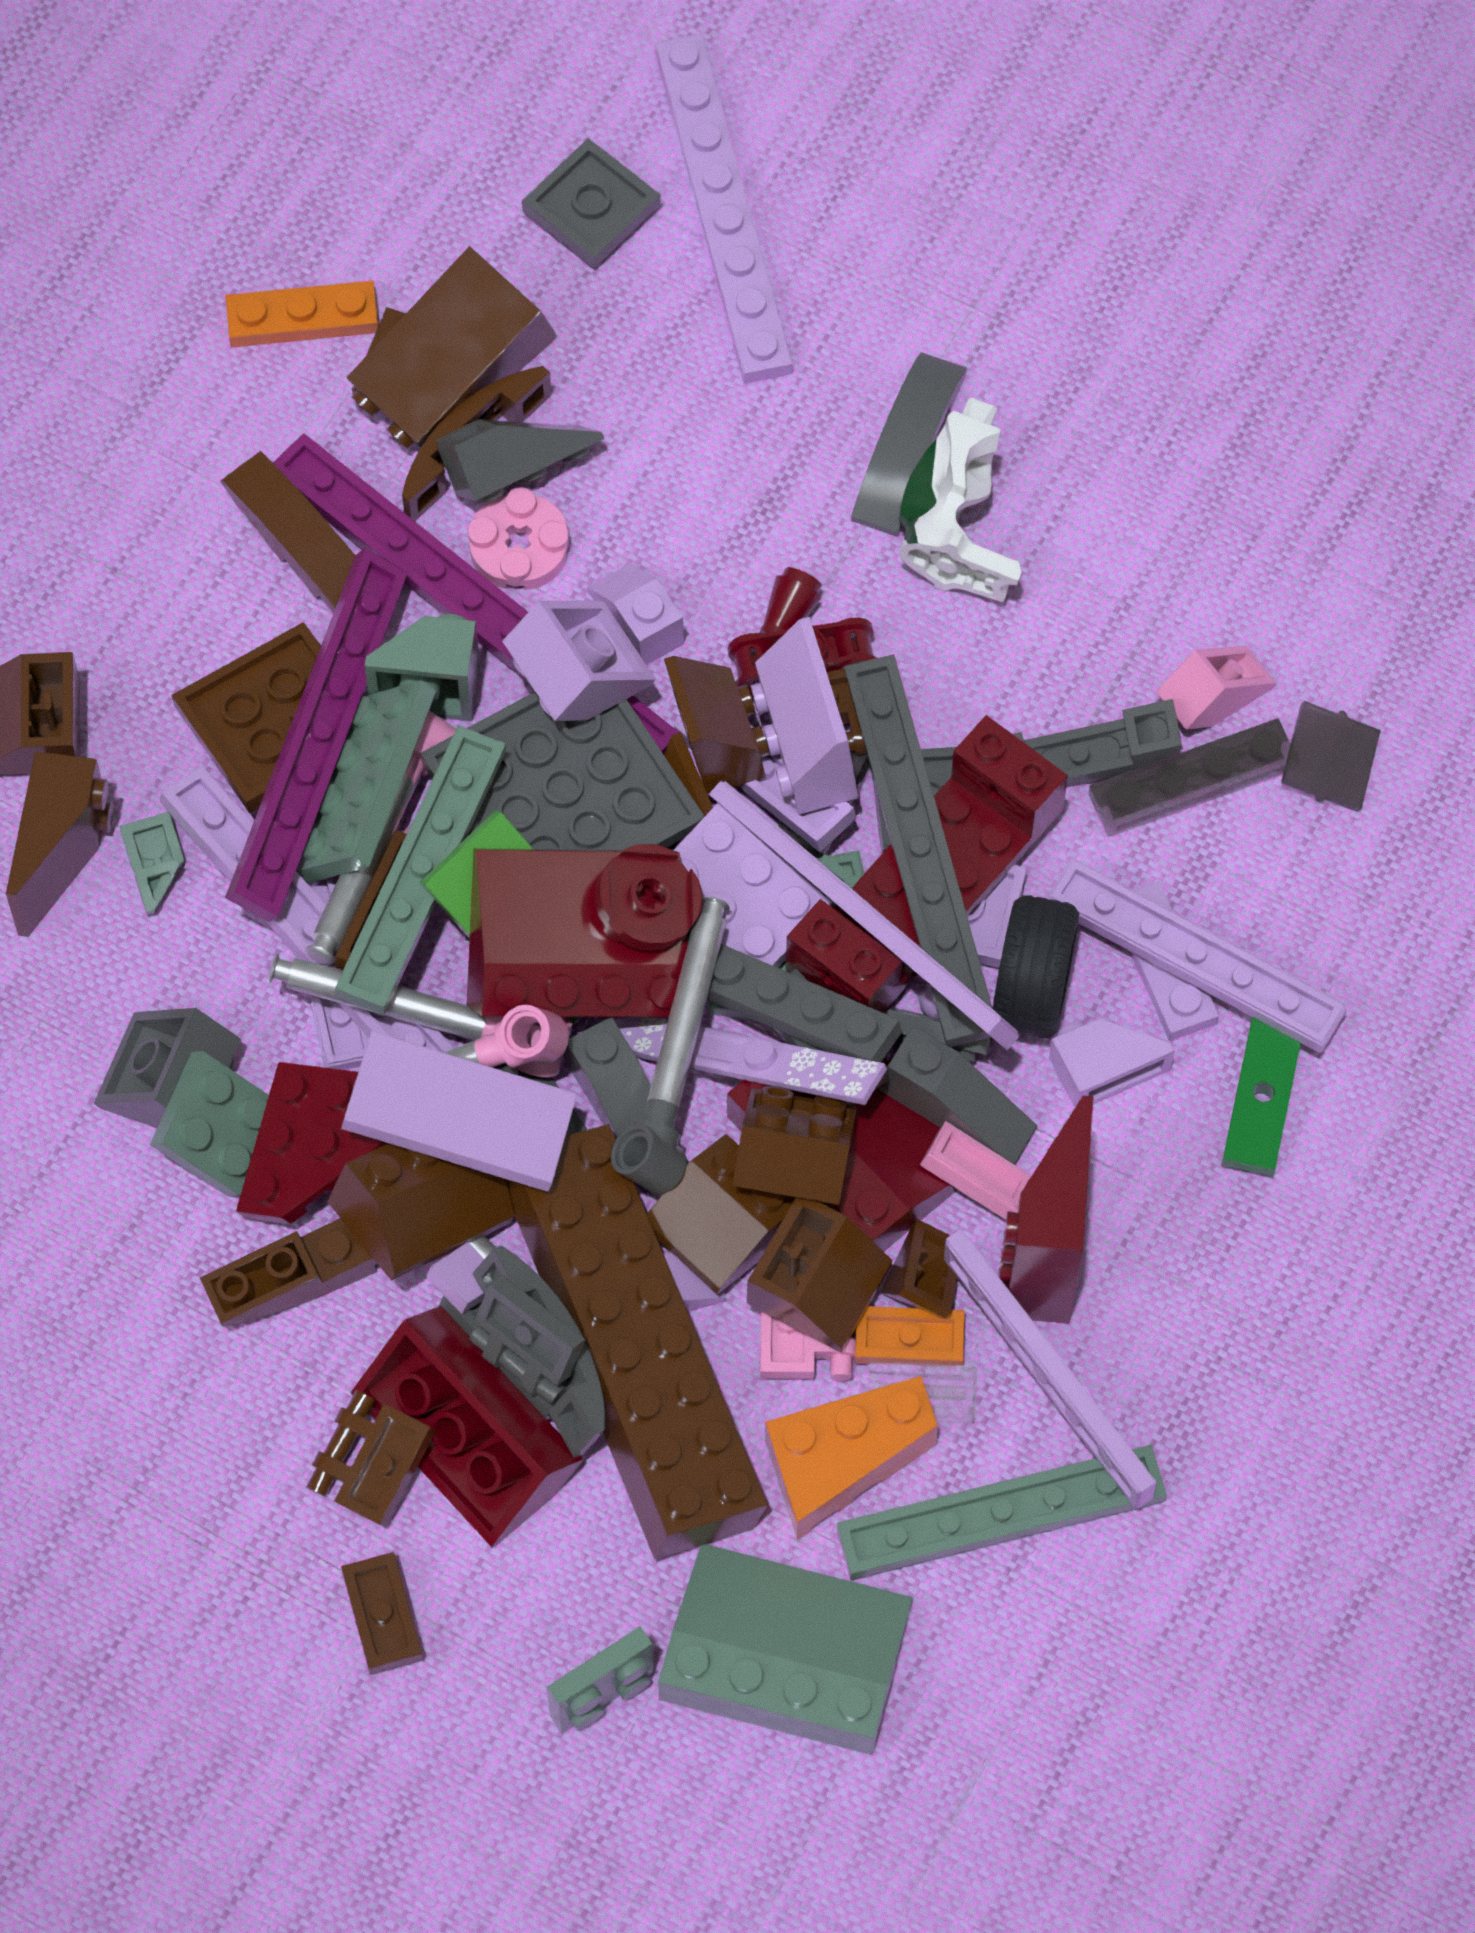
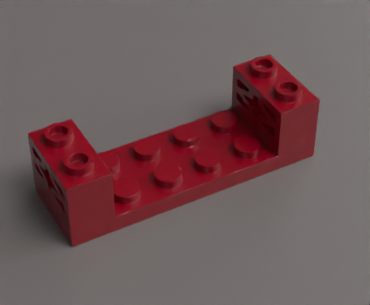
[786,715,1068,1013]

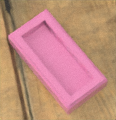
[920,1121,1031,1220]

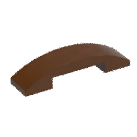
[402,366,551,521]

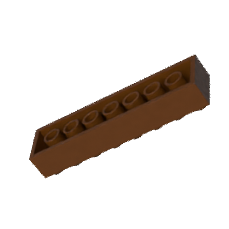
[506,1124,768,1560]

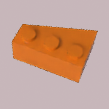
[765,1376,938,1541]

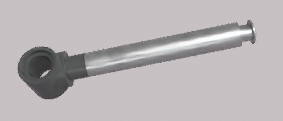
[611,897,730,1194]

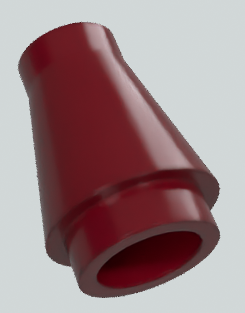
[759,567,822,633]

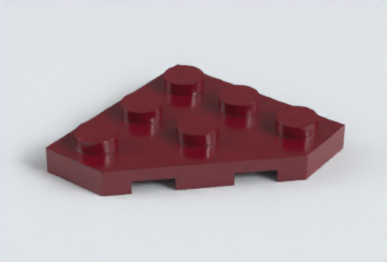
[236,1062,388,1225]

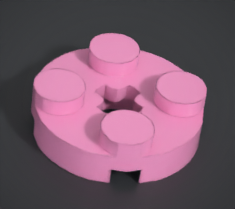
[468,488,569,590]

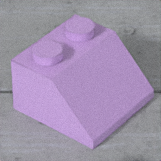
[502,601,656,721]

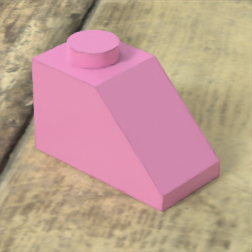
[1156,646,1277,730]

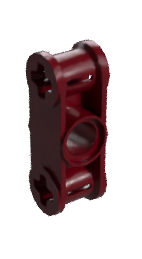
[727,617,877,701]

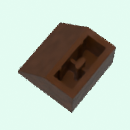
[0,652,80,775]
[732,1086,857,1205]
[746,1197,893,1353]

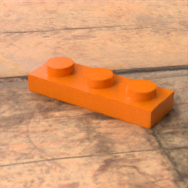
[225,280,378,348]

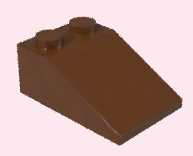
[6,751,114,937]

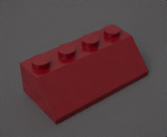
[350,1306,583,1548]

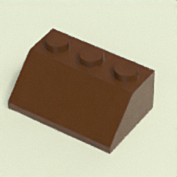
[327,1143,515,1281]

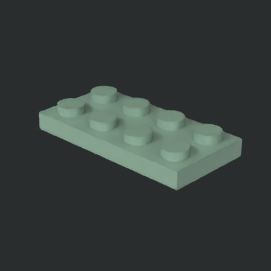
[296,680,437,883]

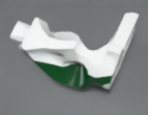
[898,398,1021,602]

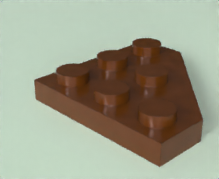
[171,622,321,813]

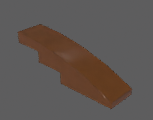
[220,451,356,613]

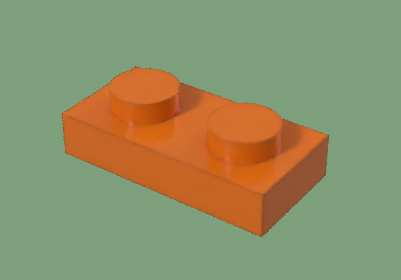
[855,1306,965,1368]

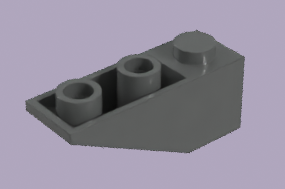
[435,419,604,503]

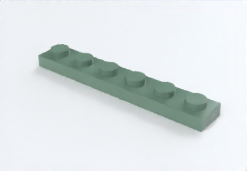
[335,725,506,1016]
[836,1444,1167,1580]

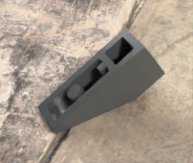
[566,1017,689,1193]
[877,1025,1037,1164]

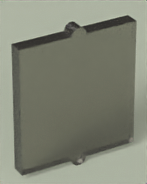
[1281,701,1381,812]

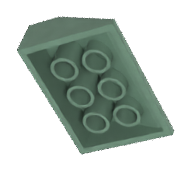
[658,1544,913,1755]

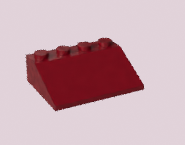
[466,848,688,1017]
[727,1057,958,1252]
[998,1095,1094,1324]

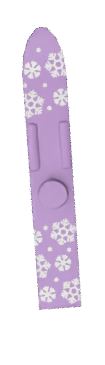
[612,1017,887,1105]

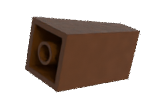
[346,246,557,450]

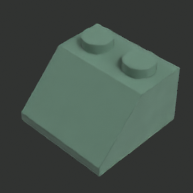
[365,614,480,721]

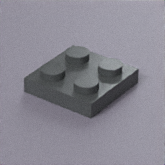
[522,138,661,268]

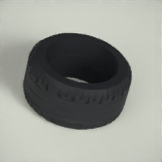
[993,895,1080,1039]

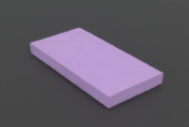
[341,1031,577,1192]

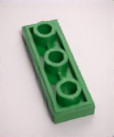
[1221,1017,1301,1176]

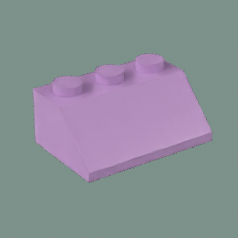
[750,617,859,815]

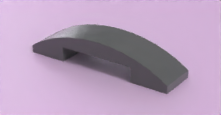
[851,352,967,537]
[1013,699,1183,787]
[472,1245,605,1458]

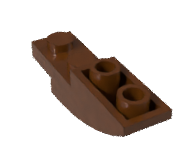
[200,1218,377,1327]

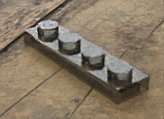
[1088,718,1299,837]

